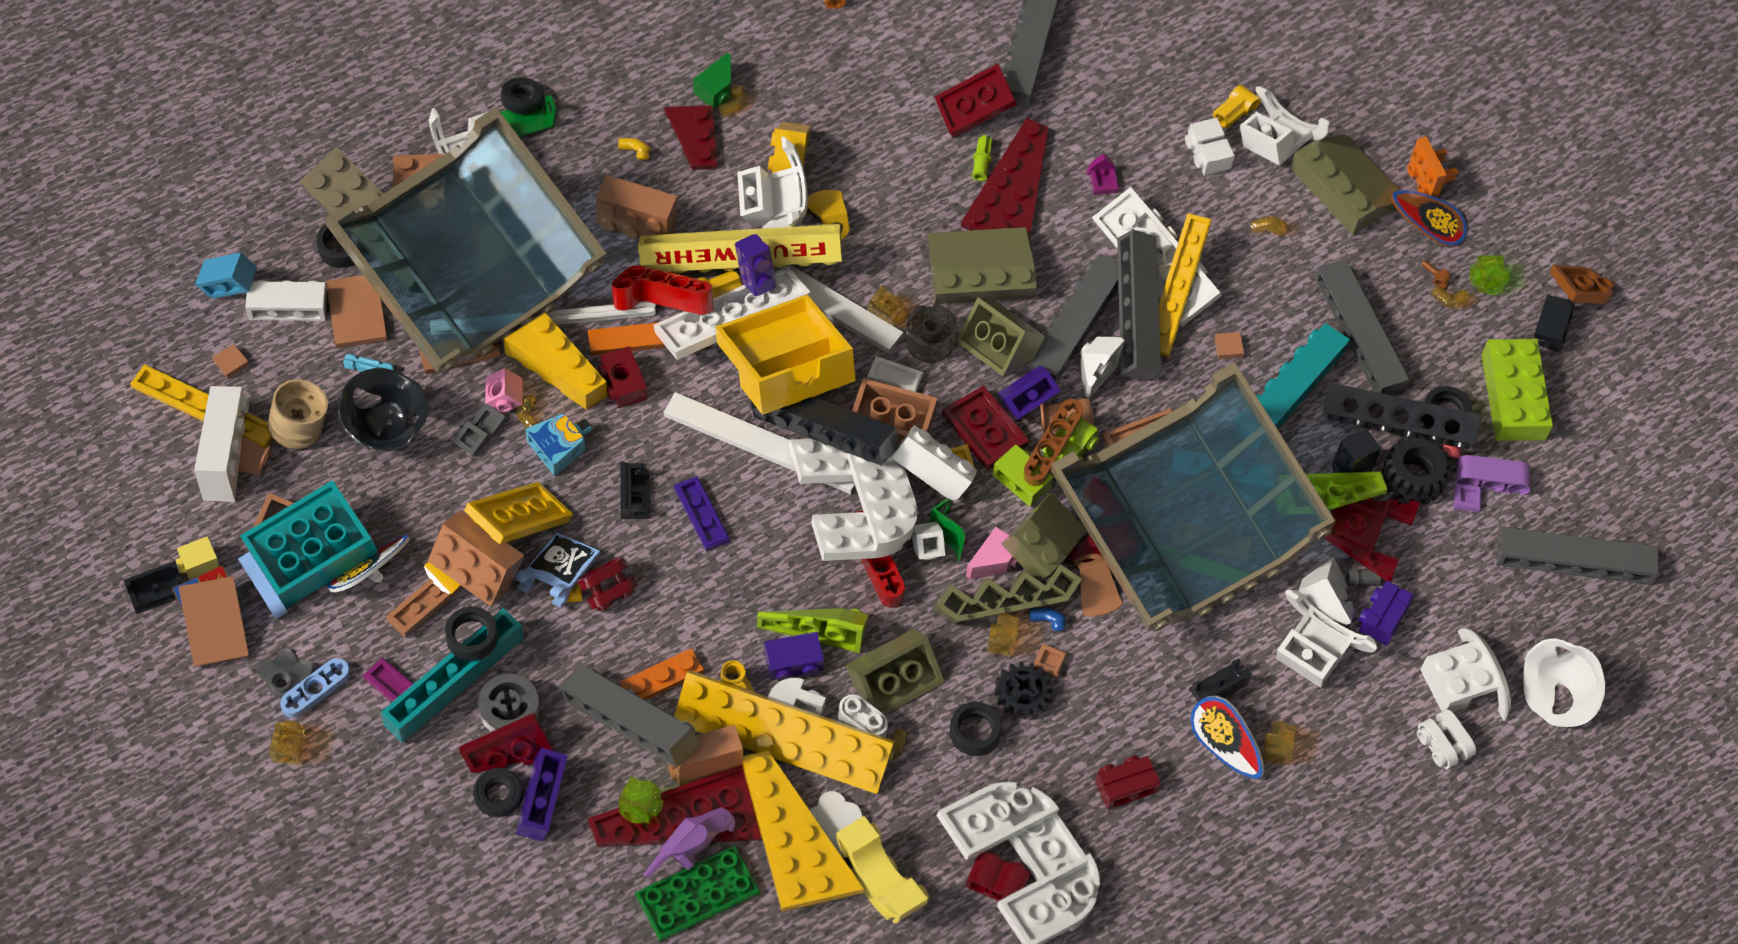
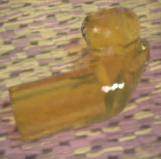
[719,85,747,117]
[1250,215,1287,235]
[1431,285,1470,308]
[516,394,538,429]
[889,729,908,760]

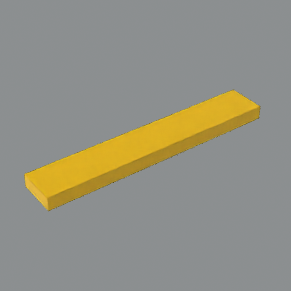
[1159,213,1212,358]
[130,364,273,449]

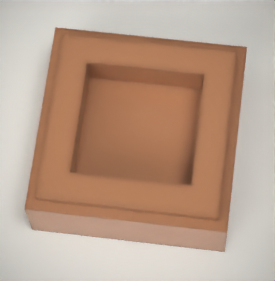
[1214,332,1244,359]
[212,344,249,379]
[1034,644,1067,678]

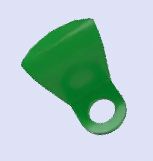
[500,95,556,138]
[929,498,965,562]

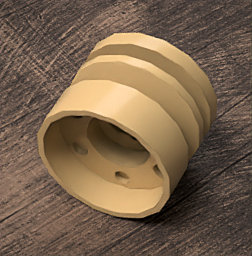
[267,379,328,449]

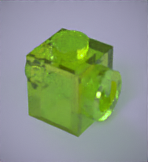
[1470,255,1510,295]
[618,776,663,823]

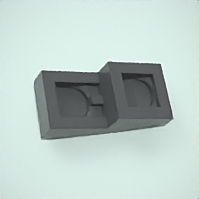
[452,403,508,456]

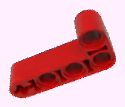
[611,265,714,315]
[853,510,905,608]

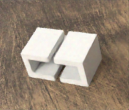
[1185,118,1234,175]

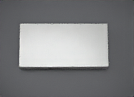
[867,356,924,392]

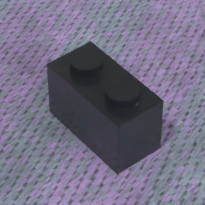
[1332,428,1381,473]

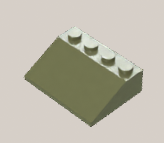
[1290,134,1400,235]
[927,227,1037,304]

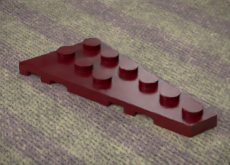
[960,118,1048,239]
[588,765,762,847]

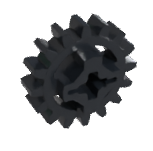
[994,661,1053,720]

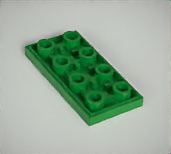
[635,845,760,942]

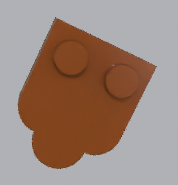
[1549,264,1614,304]

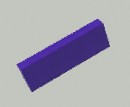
[674,476,730,551]

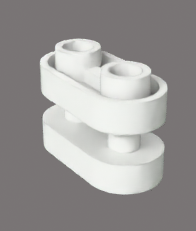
[838,695,888,738]
[1417,709,1476,769]

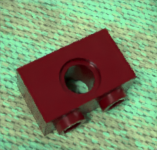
[598,346,647,409]

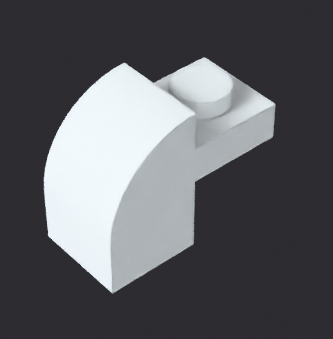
[768,678,826,716]

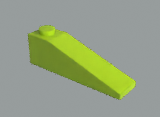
[1276,472,1387,515]
[757,608,869,653]

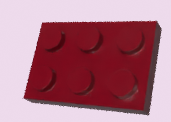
[934,63,1017,138]
[942,385,1029,470]

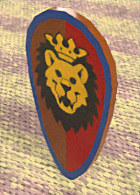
[1391,190,1467,247]

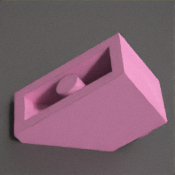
[966,527,1019,579]

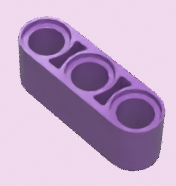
[1456,455,1531,495]

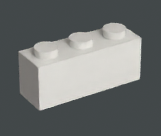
[245,280,327,321]
[891,425,977,503]

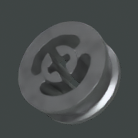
[478,674,540,732]

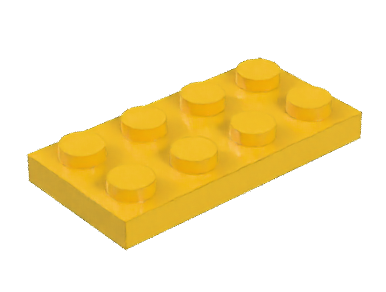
[464,481,573,544]

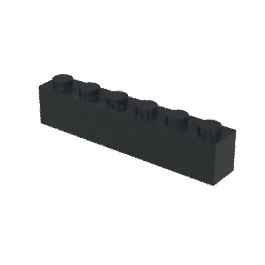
[750,397,899,466]

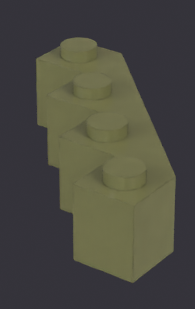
[932,564,1082,624]

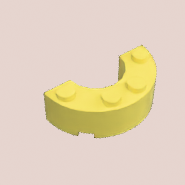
[836,816,929,923]

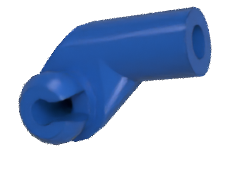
[1029,607,1067,631]

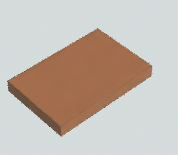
[326,275,387,349]
[179,576,249,667]

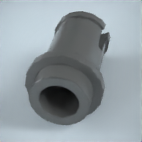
[1346,567,1381,588]

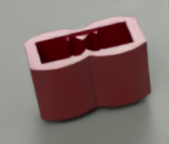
[965,851,1031,901]

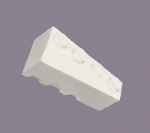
[194,386,249,502]

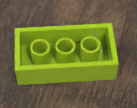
[1481,339,1553,441]

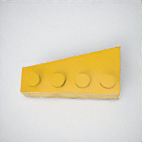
[503,312,607,410]

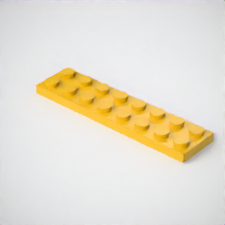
[674,670,895,794]

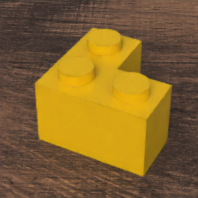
[768,122,811,173]

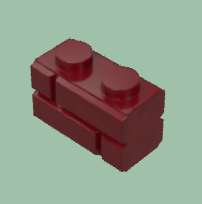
[1095,755,1160,810]

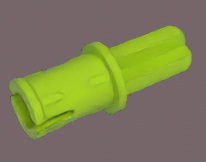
[972,135,993,181]

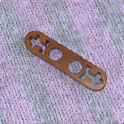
[1023,399,1083,486]

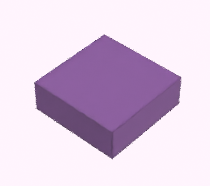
[1453,483,1482,513]

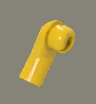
[618,138,651,160]

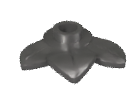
[257,647,313,697]

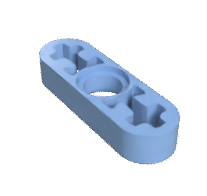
[238,552,288,619]
[280,658,350,718]

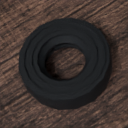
[500,77,545,115]
[473,768,523,818]

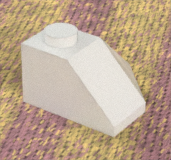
[1080,337,1125,398]
[1298,557,1354,625]

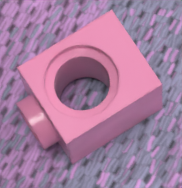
[486,368,523,413]

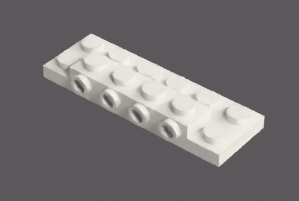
[1092,187,1222,327]
[653,266,812,360]

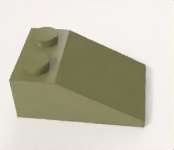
[1001,492,1086,581]

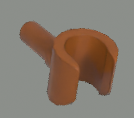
[1421,260,1450,289]

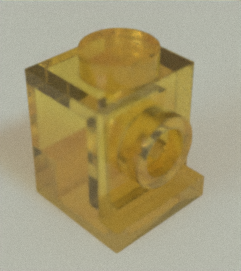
[867,285,908,327]
[986,613,1019,657]
[269,720,306,765]
[1262,721,1296,766]

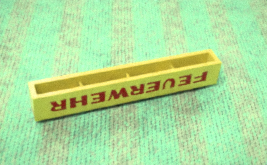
[638,224,842,274]

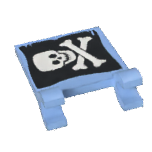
[515,533,601,608]

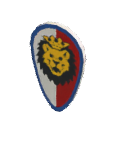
[327,535,410,592]
[1190,696,1264,779]

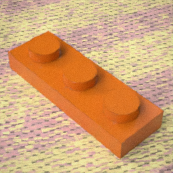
[619,648,704,701]

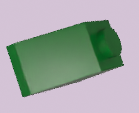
[693,52,731,109]

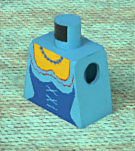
[526,414,592,476]

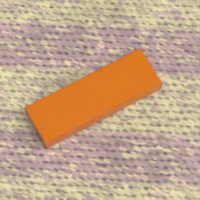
[588,322,667,356]

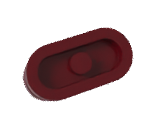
[577,556,638,612]

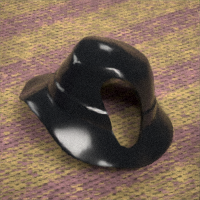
[338,368,429,451]

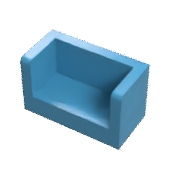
[195,252,257,298]

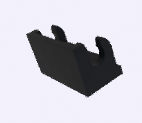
[1534,295,1574,353]
[620,462,650,519]
[123,561,184,614]
[1189,659,1252,702]

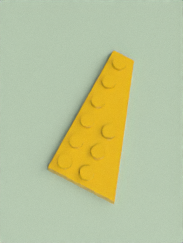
[742,751,864,912]

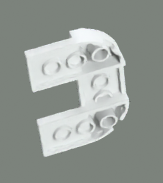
[789,439,918,561]
[937,782,1100,944]

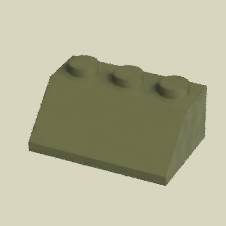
[956,297,1045,377]
[845,629,945,715]

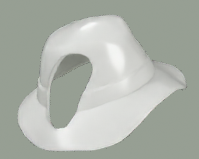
[1524,639,1605,727]

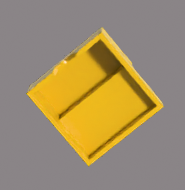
[715,294,855,415]

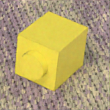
[176,536,219,580]

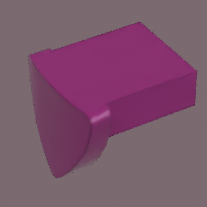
[1086,154,1119,195]

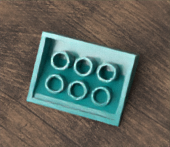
[240,480,378,608]

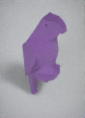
[643,807,735,878]

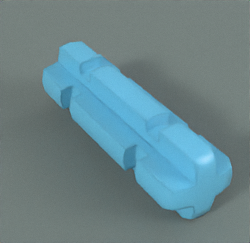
[343,353,394,372]

